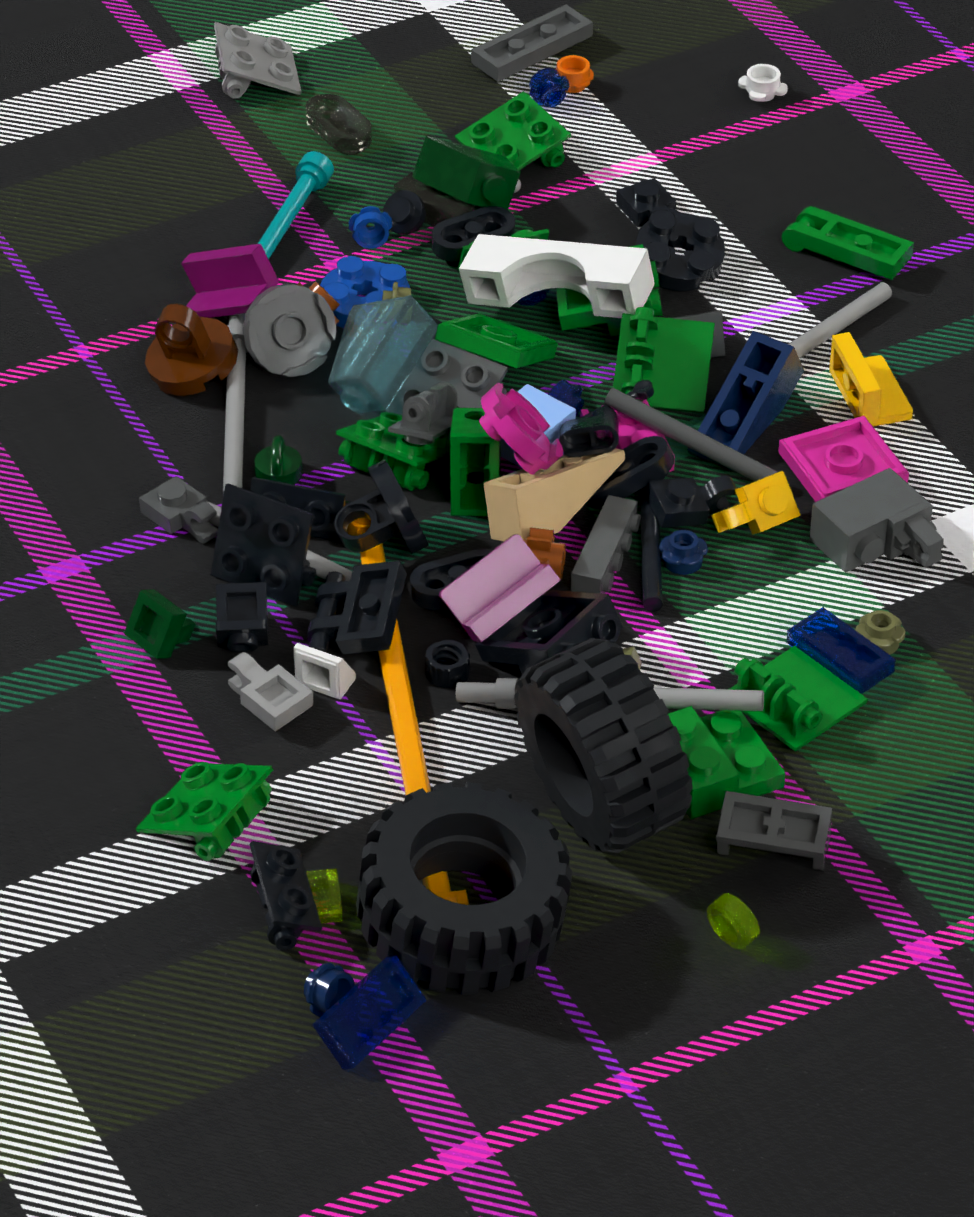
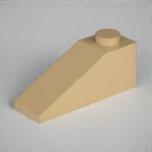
[484,448,625,542]

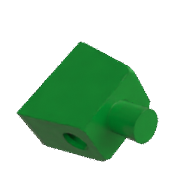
[450,408,501,516]

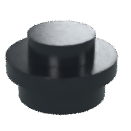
[383,190,426,235]

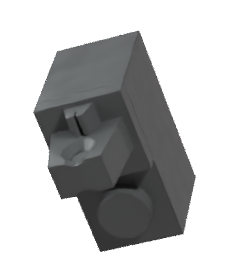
[810,468,944,573]

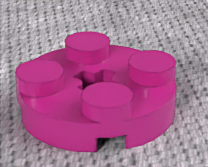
[479,383,563,475]

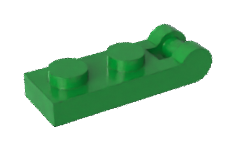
[781,206,914,280]

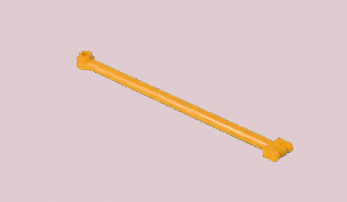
[347,518,469,905]

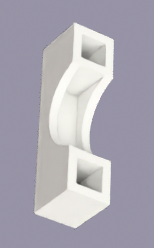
[459,234,655,318]

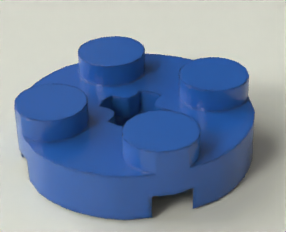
[320,256,410,331]

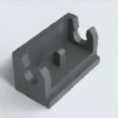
[716,791,832,871]

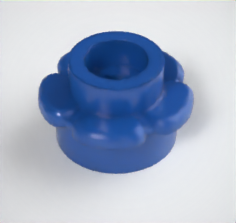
[349,206,392,249]

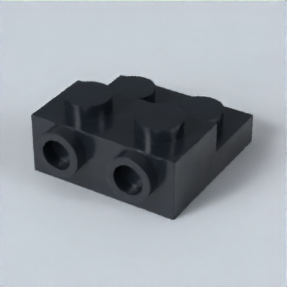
[475,590,623,674]

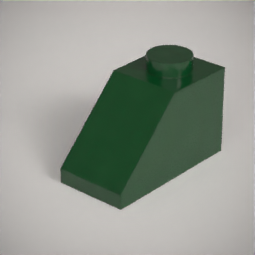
[412,135,521,210]

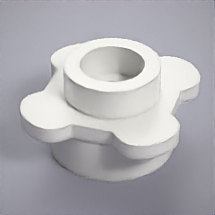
[738,64,788,102]

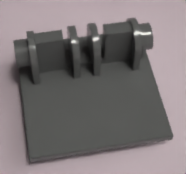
[385,337,508,441]

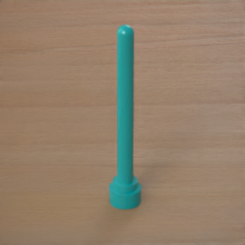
[258,151,334,260]

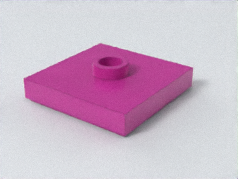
[779,416,909,502]

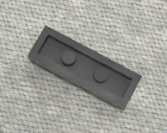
[471,4,593,82]

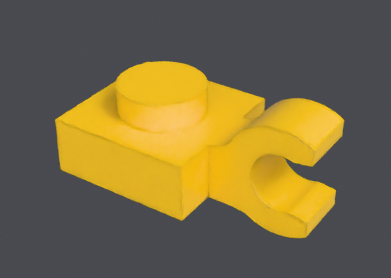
[711,471,801,535]

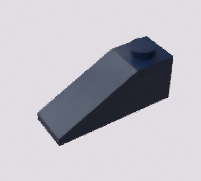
[687,331,804,470]

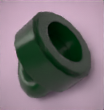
[254,435,303,485]

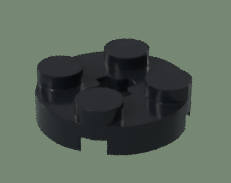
[636,209,725,291]

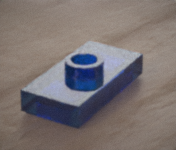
[786,607,896,694]
[312,955,427,1070]

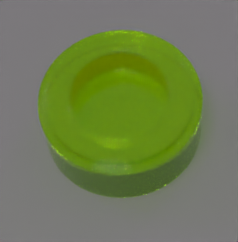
[707,893,760,949]

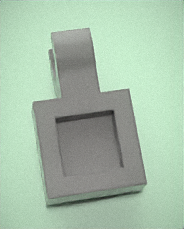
[228,652,313,731]

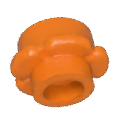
[552,55,594,93]

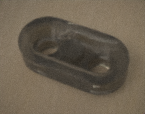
[305,94,372,155]

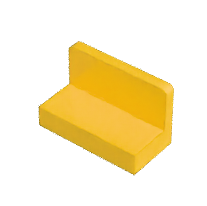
[829,332,913,427]

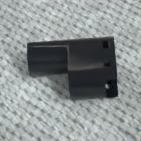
[559,407,619,457]

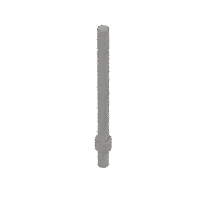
[223,313,248,496]
[455,678,764,711]

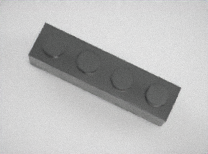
[571,495,641,594]

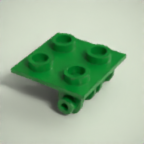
[455,91,572,170]
[613,307,715,413]
[336,412,450,491]
[729,646,868,752]
[135,762,273,861]

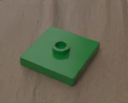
[435,313,558,369]

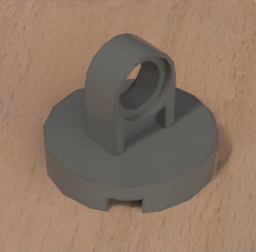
[243,283,337,377]

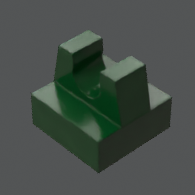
[124,589,196,659]

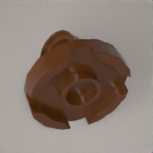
[145,304,238,396]

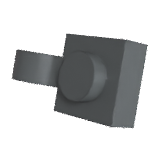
[139,476,218,543]

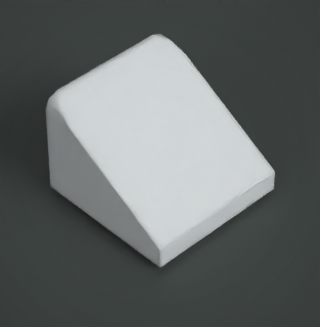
[293,643,356,700]

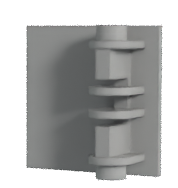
[214,22,301,98]

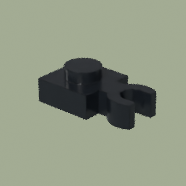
[616,178,681,227]

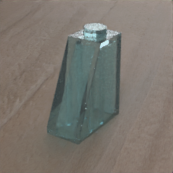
[328,295,438,414]

